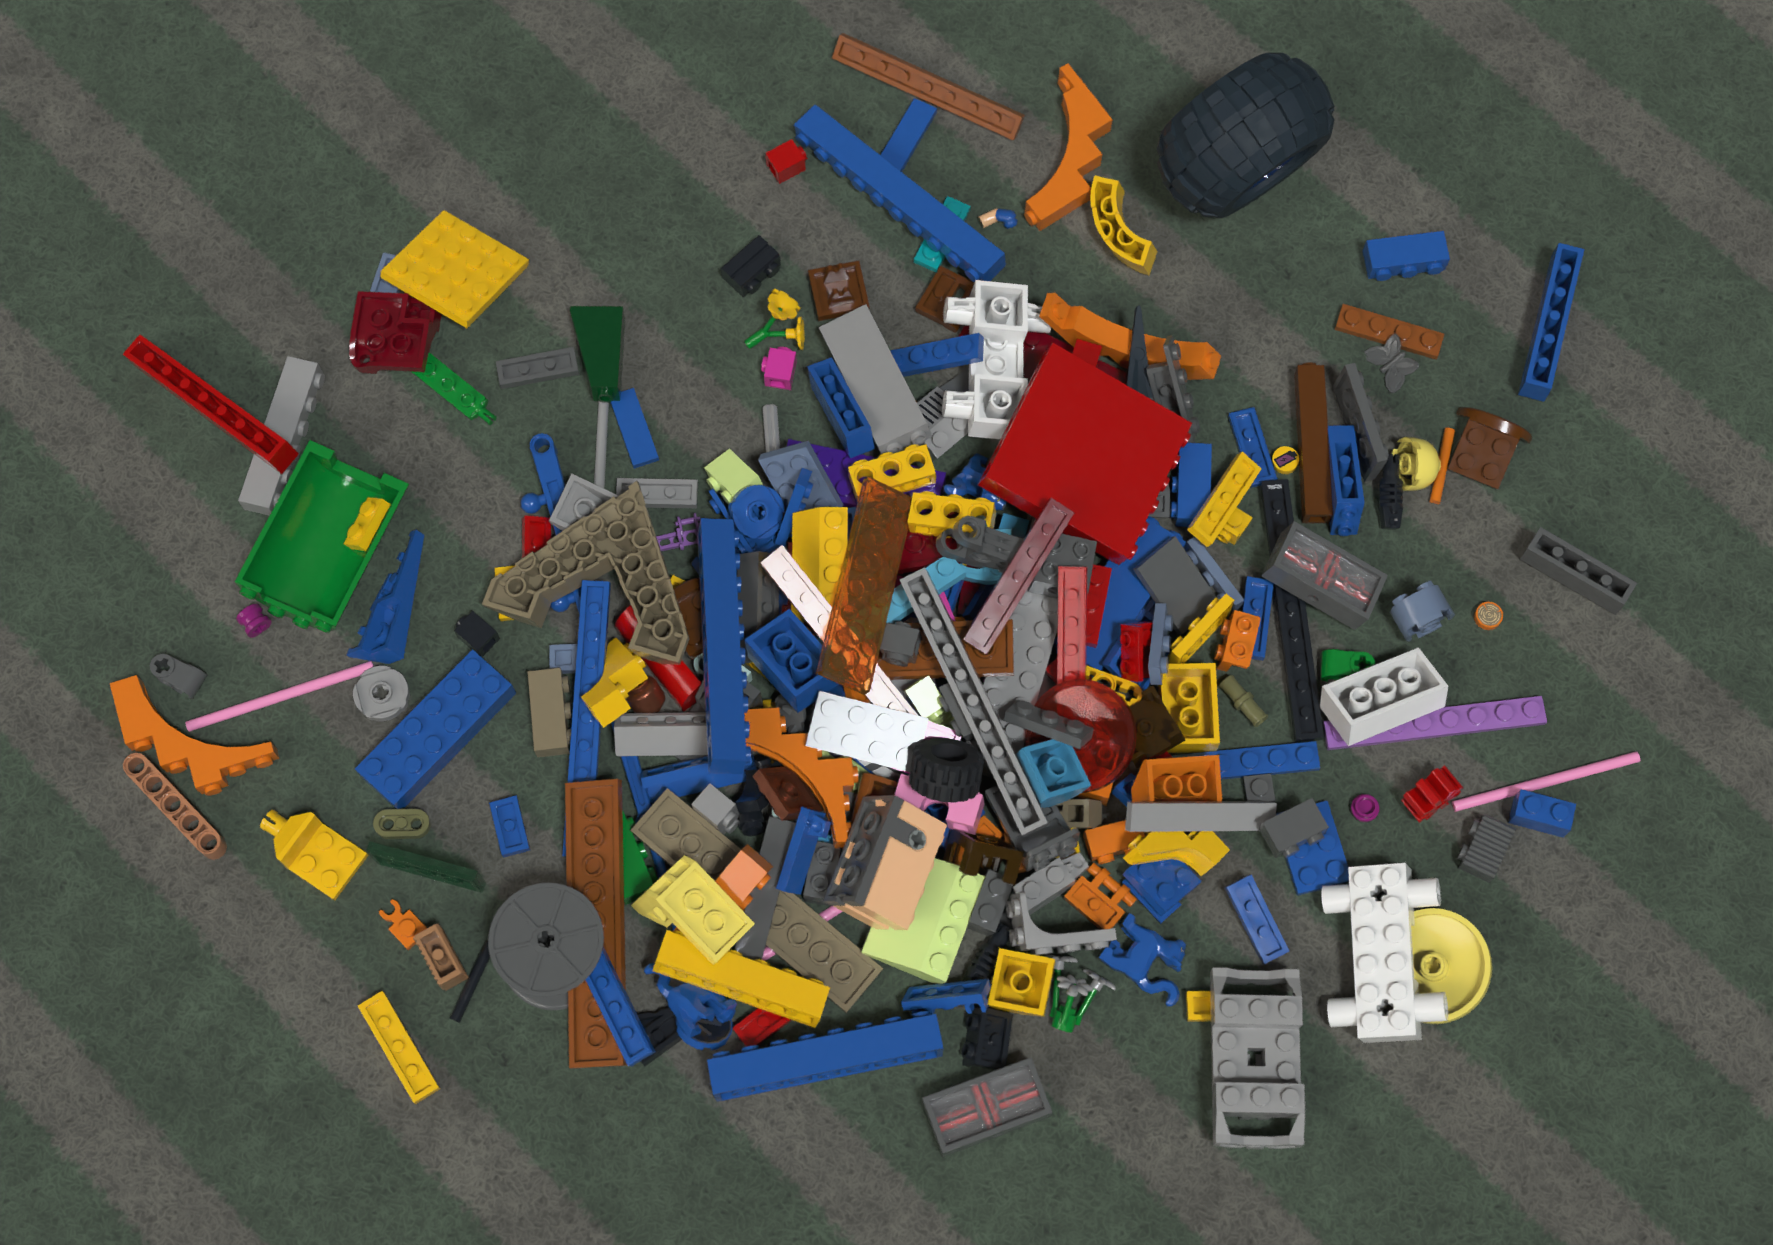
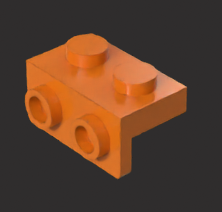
[1214,610,1261,672]

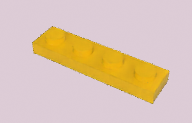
[1187,451,1262,547]
[358,990,440,1104]

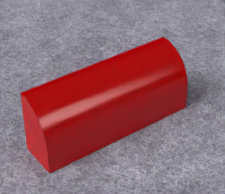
[615,605,702,712]

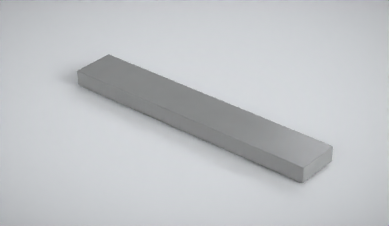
[1125,801,1277,832]

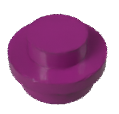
[1351,794,1379,822]

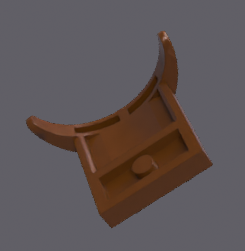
[1447,407,1532,490]
[674,578,703,660]

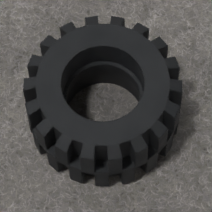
[909,738,984,803]

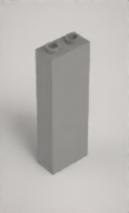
[819,304,933,454]

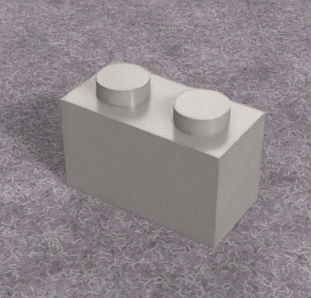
[691,783,740,835]

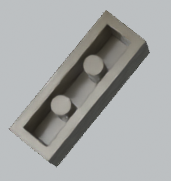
[528,668,572,757]

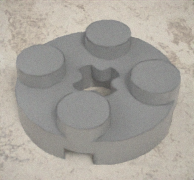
[353,666,410,721]

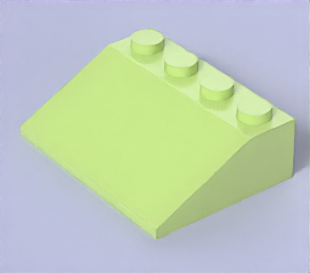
[861,858,985,984]

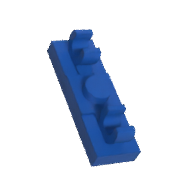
[901,979,991,1015]

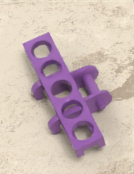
[656,513,701,551]

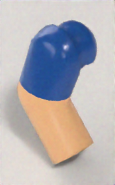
[978,208,1018,229]

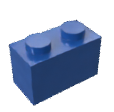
[1508,789,1576,838]

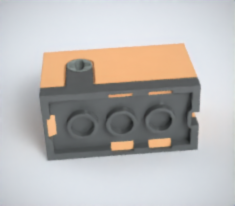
[823,795,947,930]

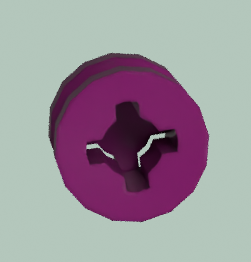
[236,604,272,638]

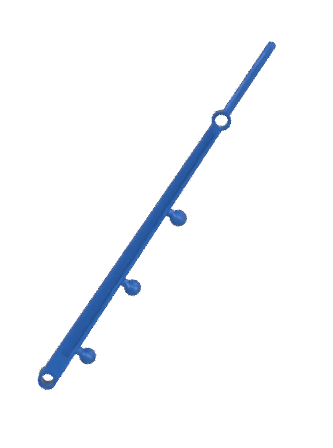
[521,433,676,930]

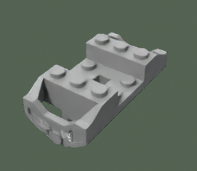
[1210,968,1305,1149]

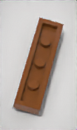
[1335,304,1444,360]

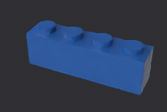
[807,357,875,458]

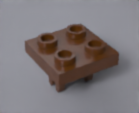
[808,260,870,321]

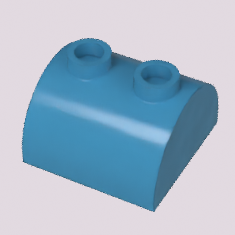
[1017,739,1091,808]

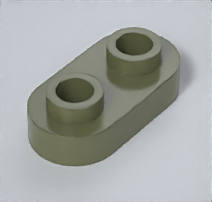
[373,809,431,839]

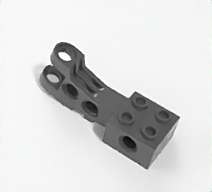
[936,516,1097,598]

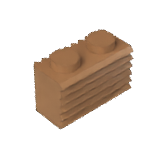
[413,923,469,991]

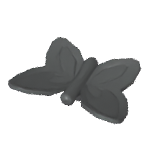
[1364,334,1419,393]

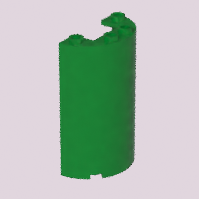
[235,440,409,633]

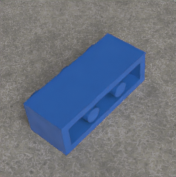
[1363,231,1450,281]
[1170,443,1212,527]

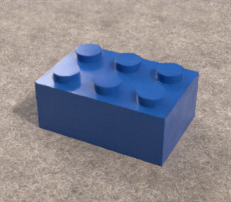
[745,609,843,713]

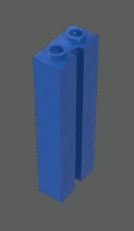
[1051,516,1186,677]

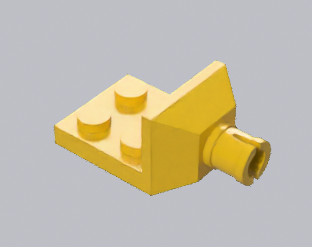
[260,810,369,901]

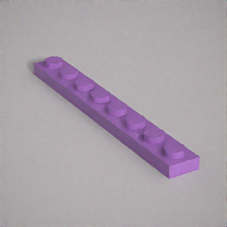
[1323,696,1547,750]

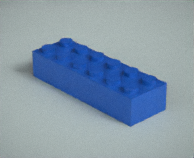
[355,649,516,809]

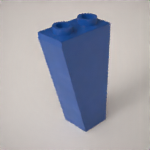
[1328,425,1365,536]

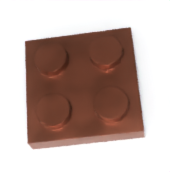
[753,767,823,821]

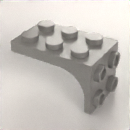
[1006,891,1117,956]

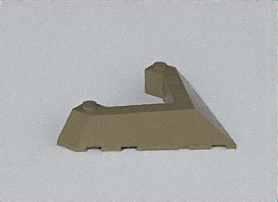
[482,481,689,664]

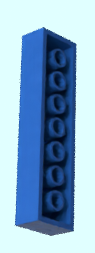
[707,1011,943,1102]

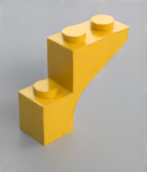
[581,638,648,728]
[1123,831,1230,876]

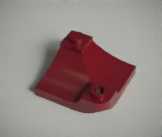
[349,291,442,374]

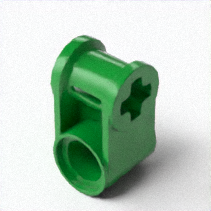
[1321,649,1375,682]

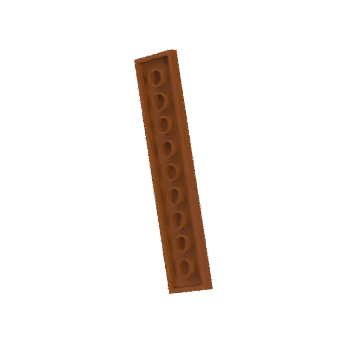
[565,779,627,1069]

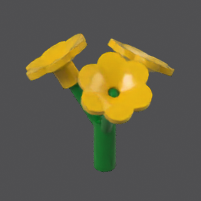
[745,289,805,350]

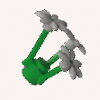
[1042,955,1116,1032]

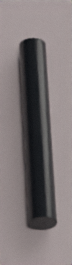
[449,940,490,1023]

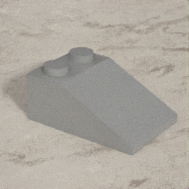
[549,474,618,531]

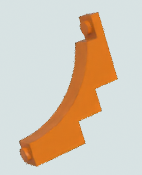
[1024,63,1113,231]
[1039,293,1221,380]

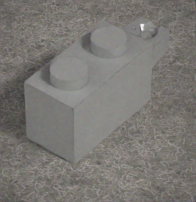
[1011,852,1089,915]

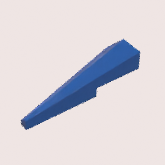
[347,530,424,664]

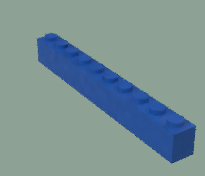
[794,104,1006,282]
[697,518,751,774]

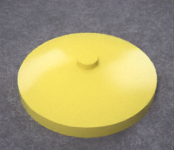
[1411,908,1492,1024]

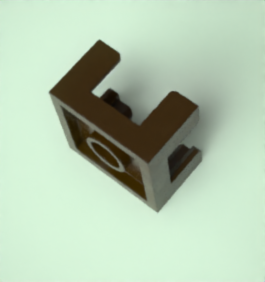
[1105,686,1186,769]
[943,829,1024,885]

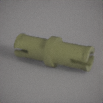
[1219,675,1268,727]

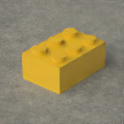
[1158,663,1220,753]

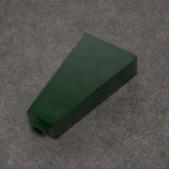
[570,306,625,403]

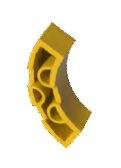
[1091,175,1157,276]

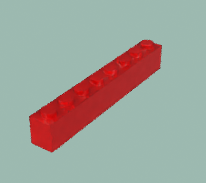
[123,334,299,474]

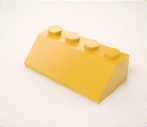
[791,507,848,622]

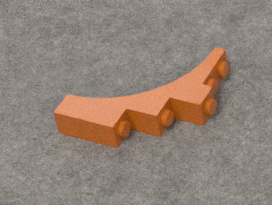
[110,675,280,796]
[744,707,858,848]

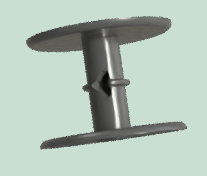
[488,883,604,1010]

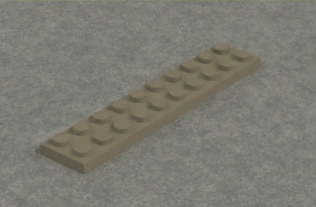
[630,788,883,1014]

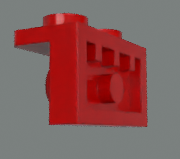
[1120,621,1153,682]

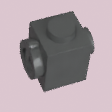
[877,621,922,667]

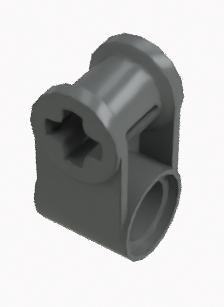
[150,654,207,699]

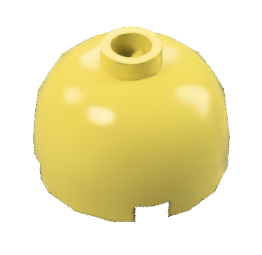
[1391,437,1441,491]

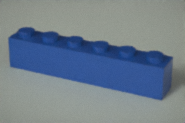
[1518,243,1584,402]

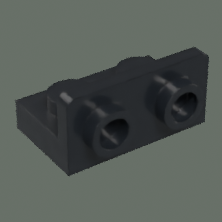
[961,1007,1013,1071]

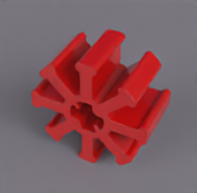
[1401,765,1464,823]

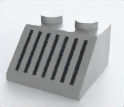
[917,387,968,460]

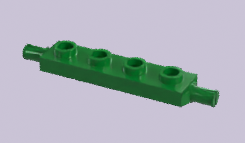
[410,353,497,425]

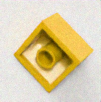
[988,948,1056,1017]

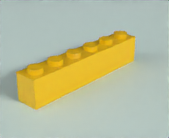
[652,930,830,1028]

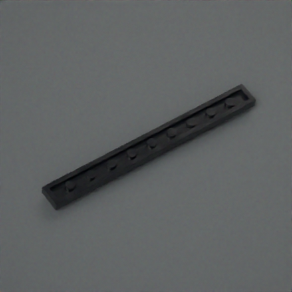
[1260,479,1324,742]

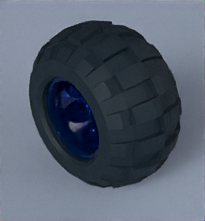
[1156,52,1335,218]

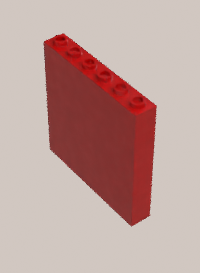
[978,343,1192,565]

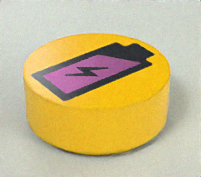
[1271,446,1299,474]

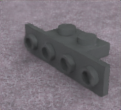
[1146,335,1200,443]

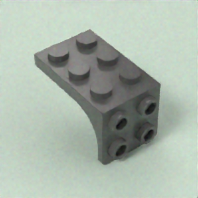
[985,785,1080,872]

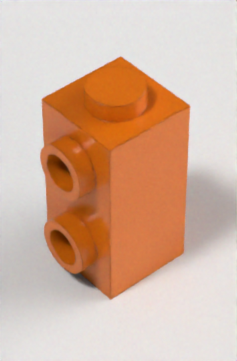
[1083,820,1147,864]

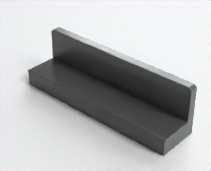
[737,551,779,663]

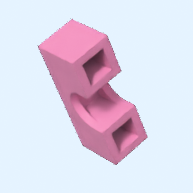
[895,774,985,835]

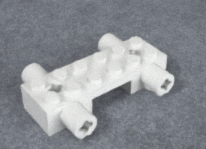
[942,280,1051,439]
[1322,863,1449,1043]

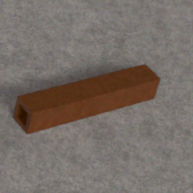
[1294,362,1333,523]

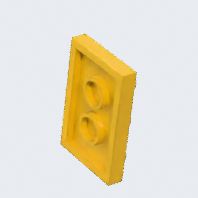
[1167,593,1234,664]

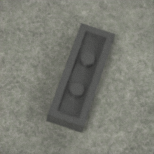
[496,347,579,389]
[1004,700,1094,749]

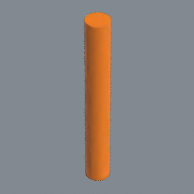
[1429,428,1455,504]

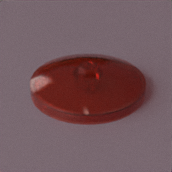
[1025,679,1137,793]

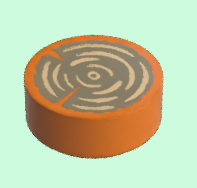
[1474,602,1503,630]

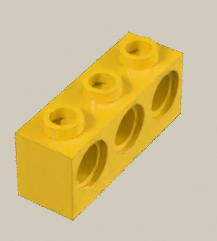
[848,444,936,506]
[907,491,996,539]

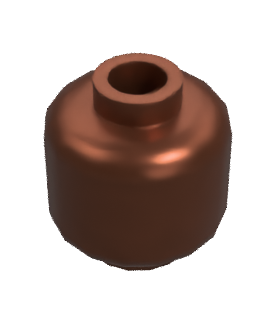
[626,676,666,713]

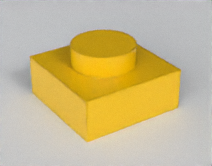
[1186,991,1211,1022]

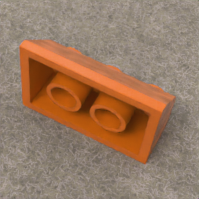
[1131,755,1222,802]

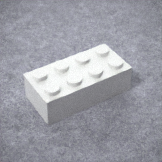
[1320,648,1448,746]

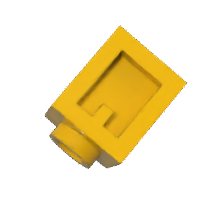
[1217,507,1253,545]

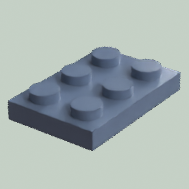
[758,441,843,510]

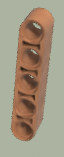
[123,753,227,860]

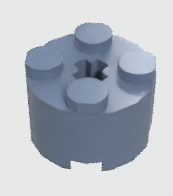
[1390,581,1455,641]

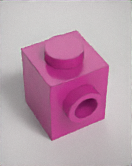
[761,347,797,390]

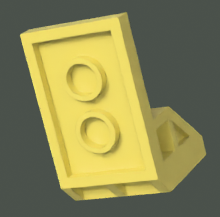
[631,855,755,965]

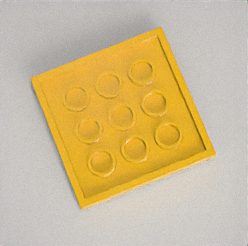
[381,210,529,328]

